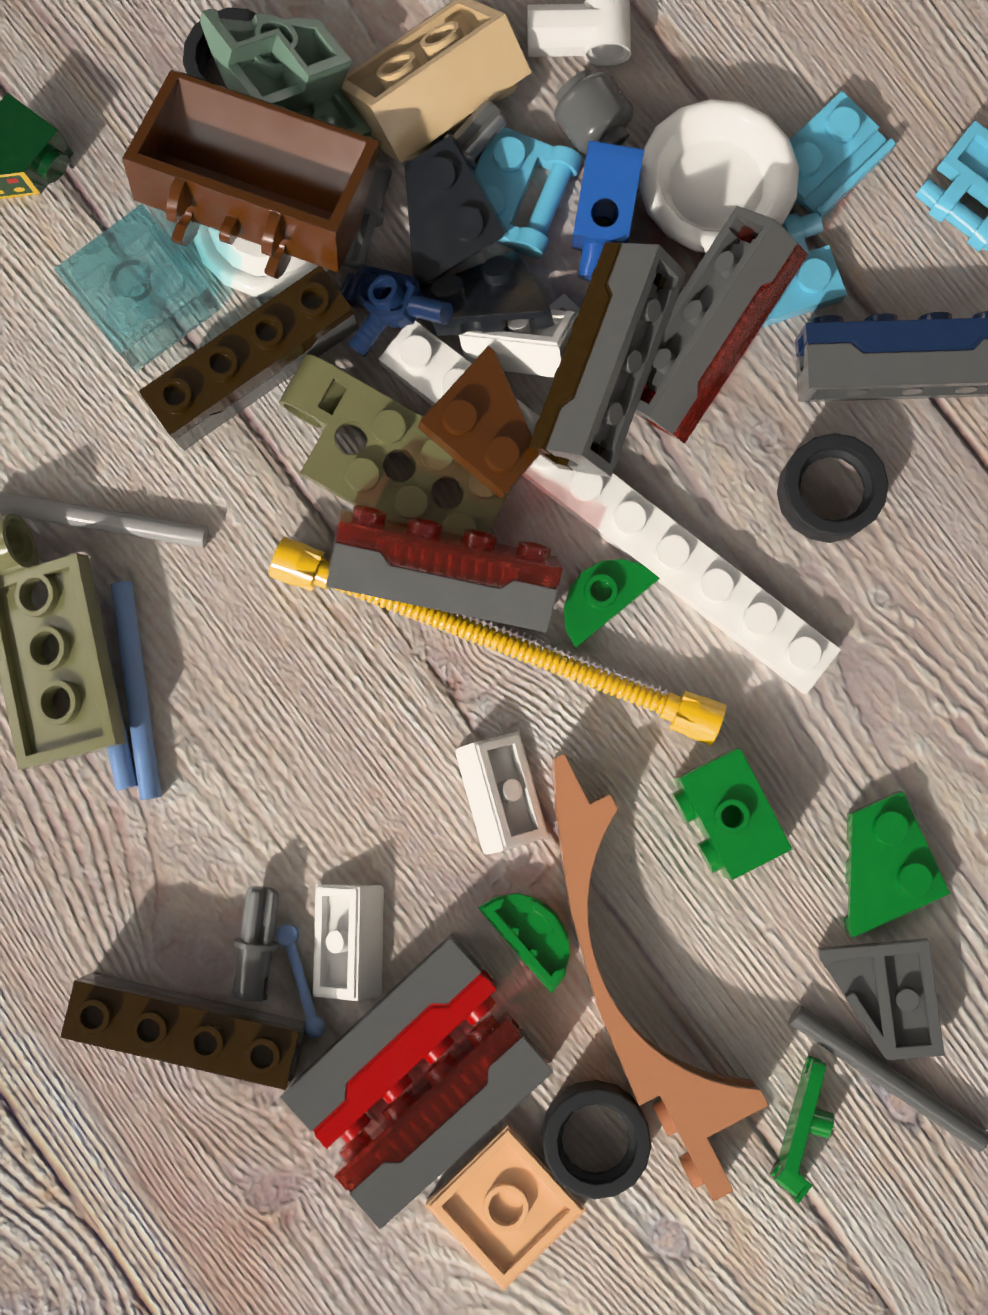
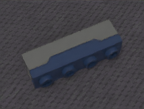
[795,311,988,402]

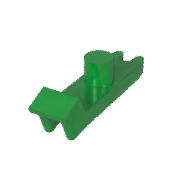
[770,1055,834,1204]

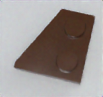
[418,346,540,500]

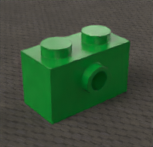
[671,748,793,880]

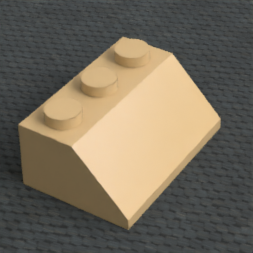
[341,0,532,163]

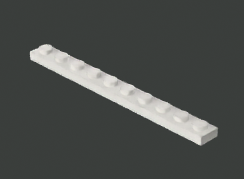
[378,320,841,694]

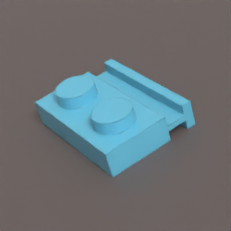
[790,91,897,219]

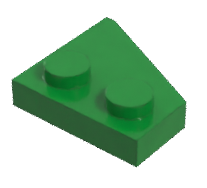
[844,791,950,938]

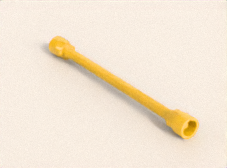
[269,536,727,746]

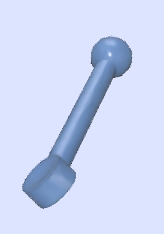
[276,924,326,1038]

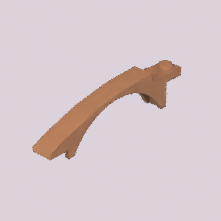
[552,754,769,1202]

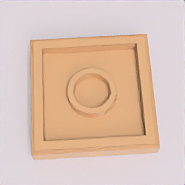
[426,1121,586,1291]

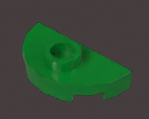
[563,559,660,649]
[478,893,570,994]

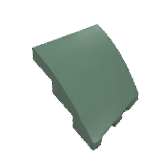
[200,9,372,137]

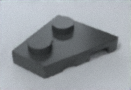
[818,938,945,1060]

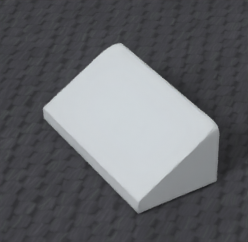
[459,309,578,377]
[456,731,549,855]
[313,884,384,1001]

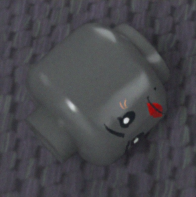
[554,69,634,154]

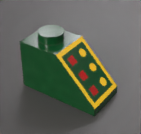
[0,92,73,199]

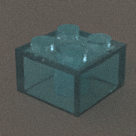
[54,204,220,373]

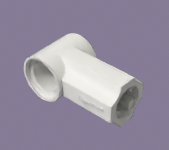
[527,0,631,67]

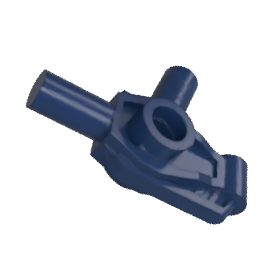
[340,265,453,358]

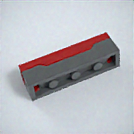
[280,933,497,1149]

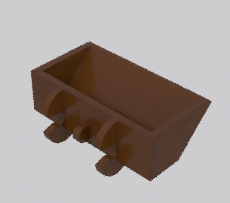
[122,69,381,279]

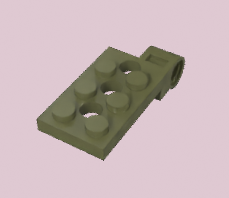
[279,354,513,566]
[0,514,127,770]

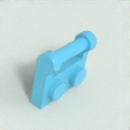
[474,127,583,258]

